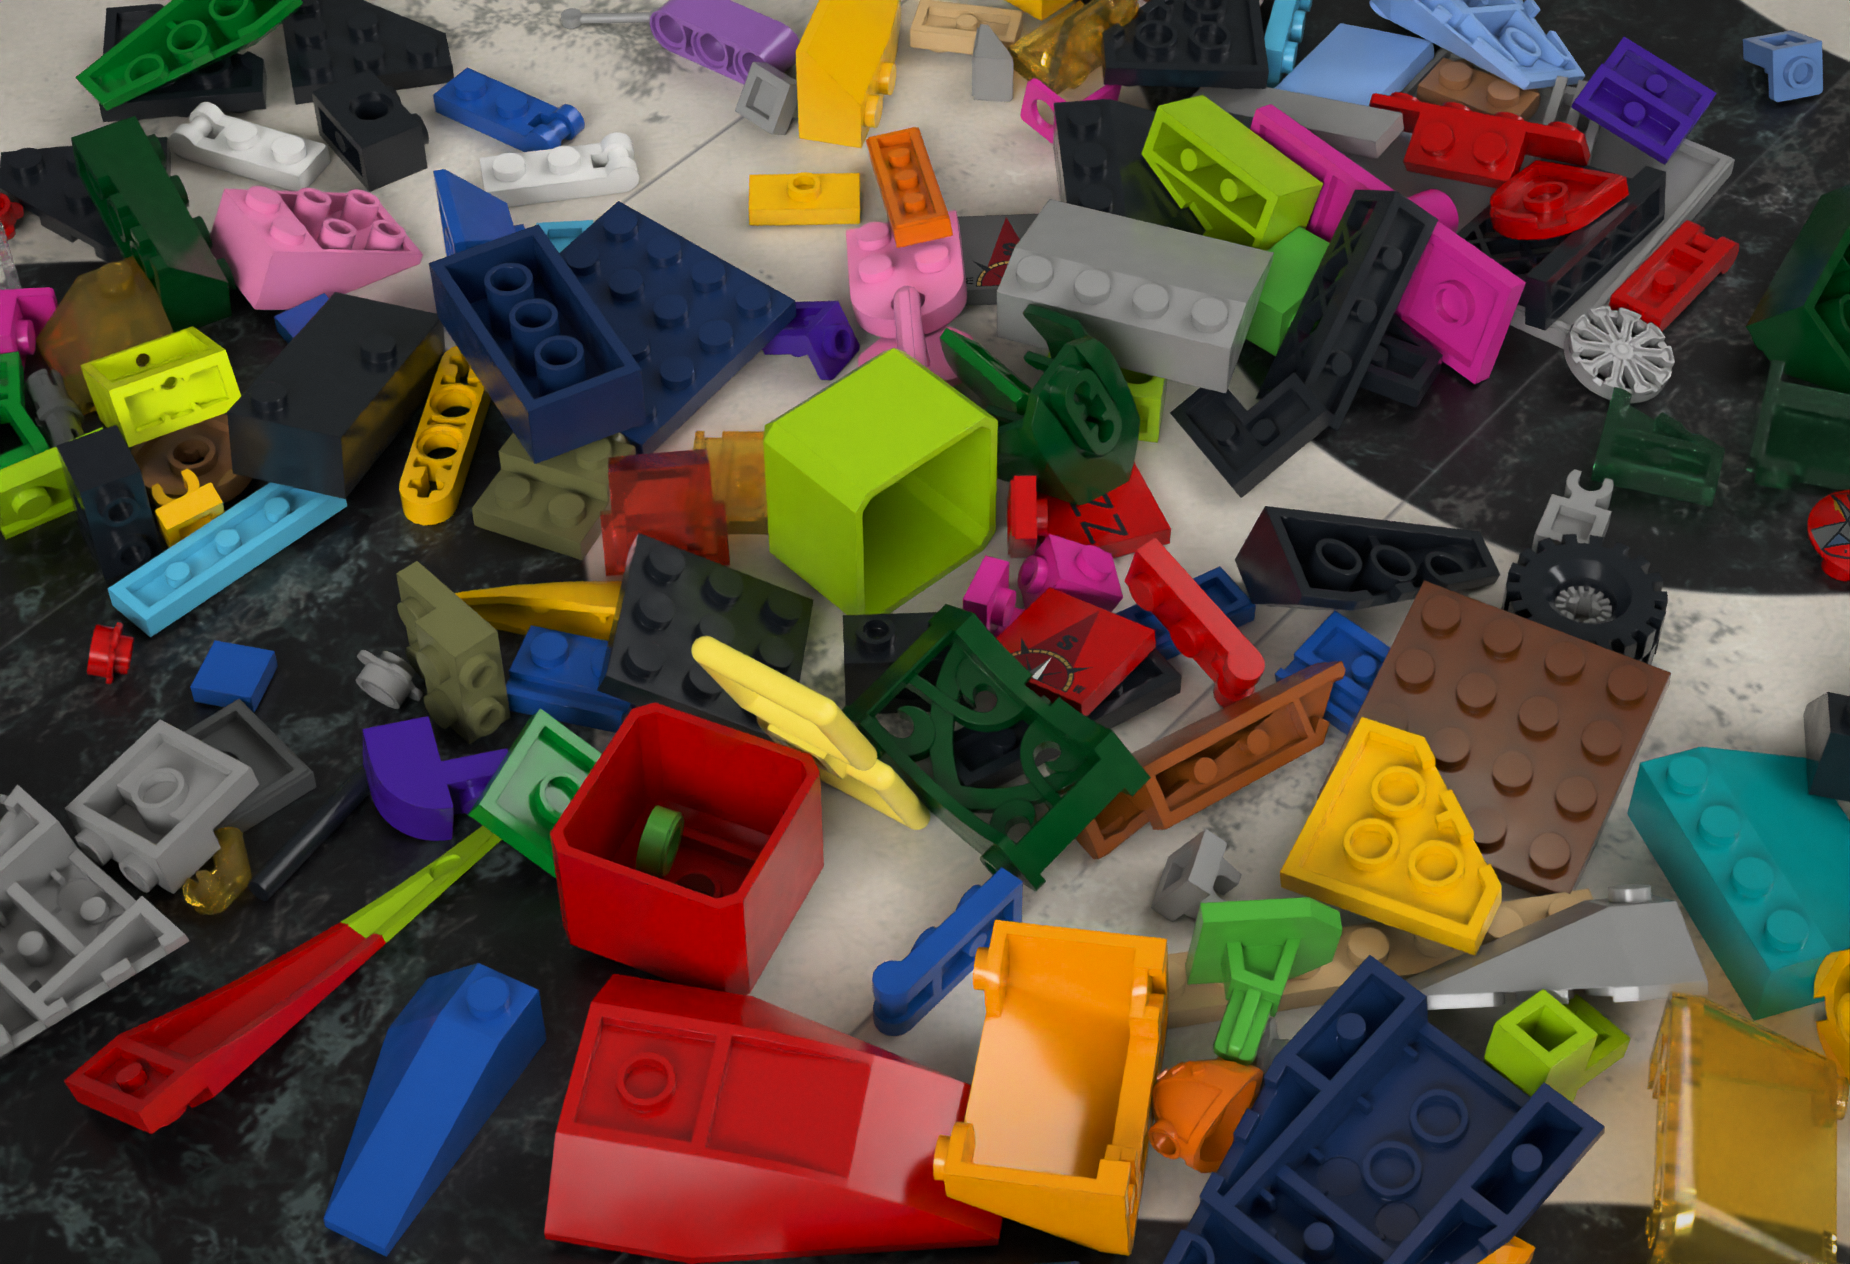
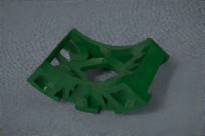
[842,604,1151,892]

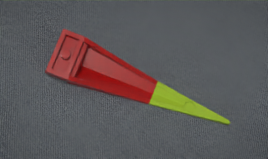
[64,826,502,1134]

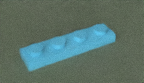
[107,482,347,637]

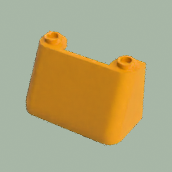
[933,920,1169,1256]

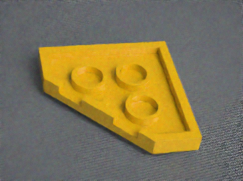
[1280,717,1502,956]

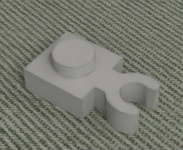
[1532,469,1614,553]

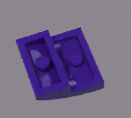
[1571,37,1717,165]

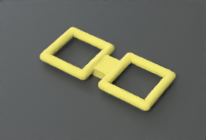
[691,636,930,830]

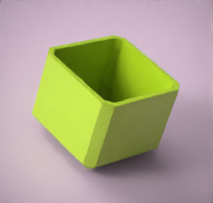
[763,348,998,615]

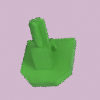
[1185,897,1343,1065]

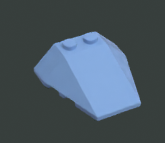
[1369,0,1586,90]

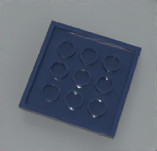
[559,201,797,461]

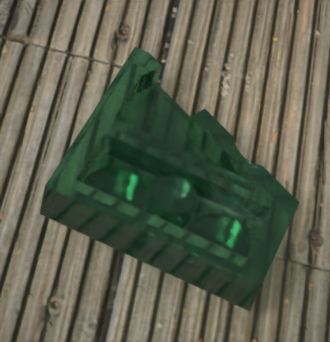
[1591,387,1725,507]

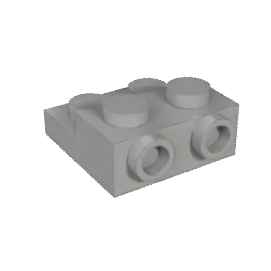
[64,719,259,894]

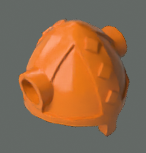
[1147,1056,1264,1173]

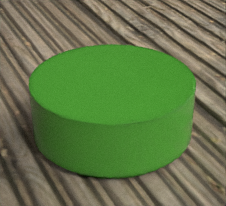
[636,805,684,878]

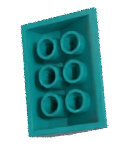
[1627,747,1850,1021]

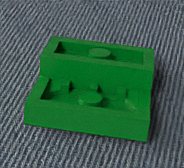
[940,328,1032,415]

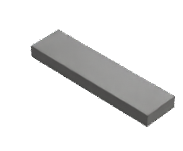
[1192,87,1404,159]

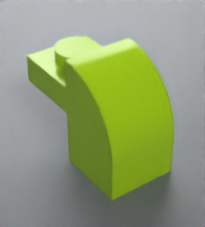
[1484,989,1631,1103]

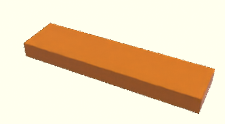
[866,127,953,248]

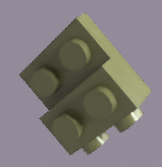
[472,432,638,560]
[396,561,511,744]

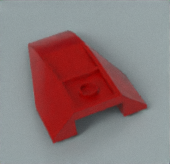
[544,974,1003,1264]

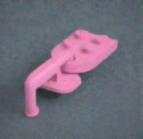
[846,210,973,386]

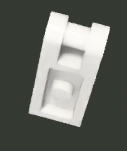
[169,102,331,191]
[480,132,639,207]

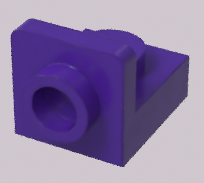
[762,301,860,380]

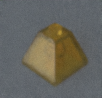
[36,256,174,415]

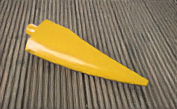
[455,581,622,641]

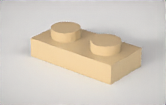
[910,0,1023,59]

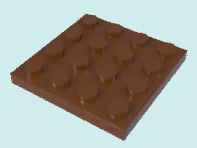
[1317,581,1671,896]

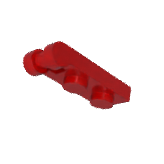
[1609,220,1740,332]
[1124,537,1265,708]

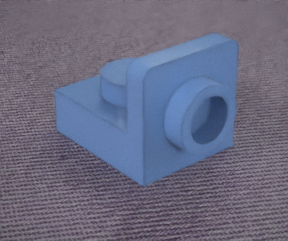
[1743,30,1823,102]

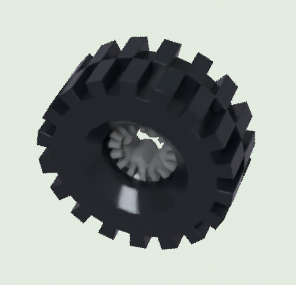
[1501,534,1668,665]

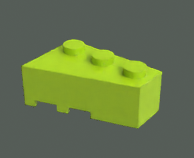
[1141,95,1323,251]

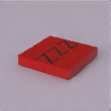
[1037,462,1171,558]

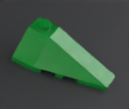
[75,0,303,111]

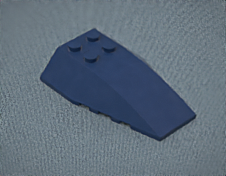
[1162,955,1605,1264]

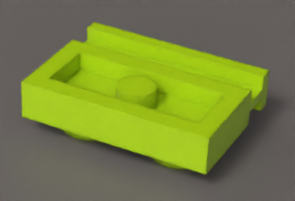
[0,427,103,540]

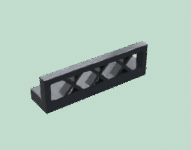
[1255,190,1438,431]

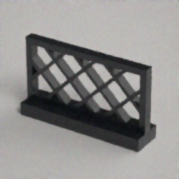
[1457,158,1666,331]

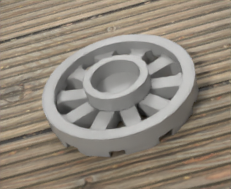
[1564,306,1675,404]

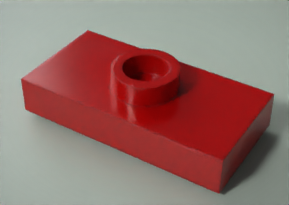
[1007,476,1048,558]

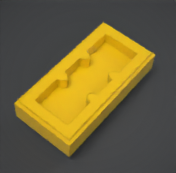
[748,172,860,226]

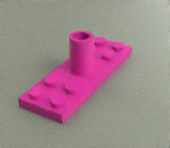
[1250,104,1526,384]

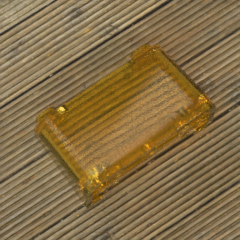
[1645,991,1849,1264]

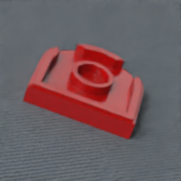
[1490,160,1629,240]

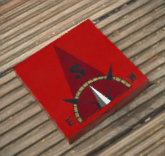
[996,587,1156,717]

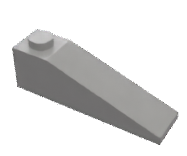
[1405,884,1709,1010]

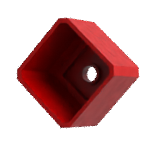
[550,702,824,995]

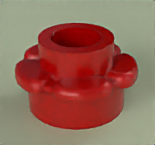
[87,622,134,684]

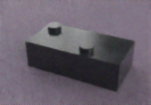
[227,292,445,499]

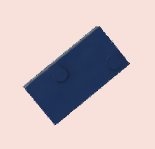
[429,224,646,464]

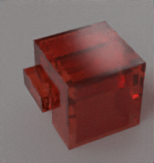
[600,449,730,576]

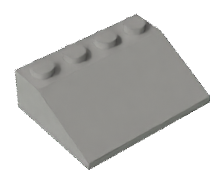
[997,199,1274,394]

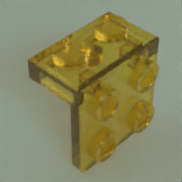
[1008,0,1139,95]

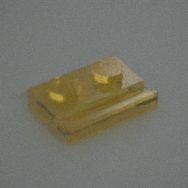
[684,431,769,535]

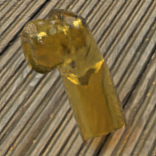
[183,827,252,915]

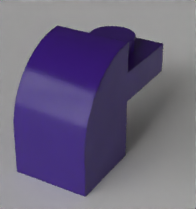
[362,716,508,841]

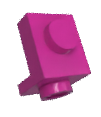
[1018,534,1123,612]

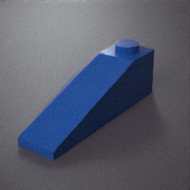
[323,963,547,1257]

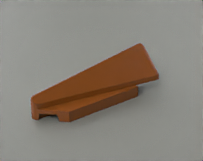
[1045,661,1346,859]

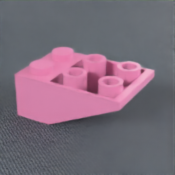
[210,186,423,310]

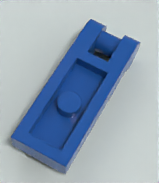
[433,67,585,152]
[872,867,1023,1036]

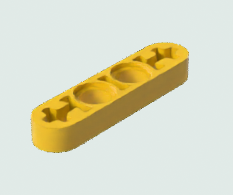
[399,346,491,525]

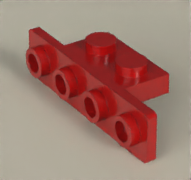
[1369,92,1590,189]

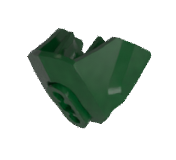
[985,304,1140,506]

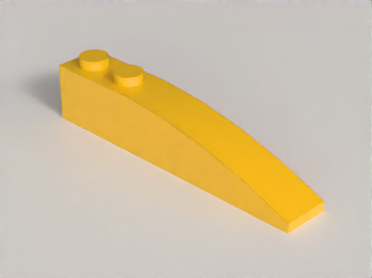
[796,0,901,148]

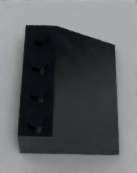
[1053,99,1206,235]

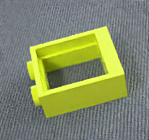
[80,326,241,448]

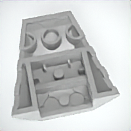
[0,784,190,1059]

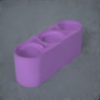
[649,0,800,84]

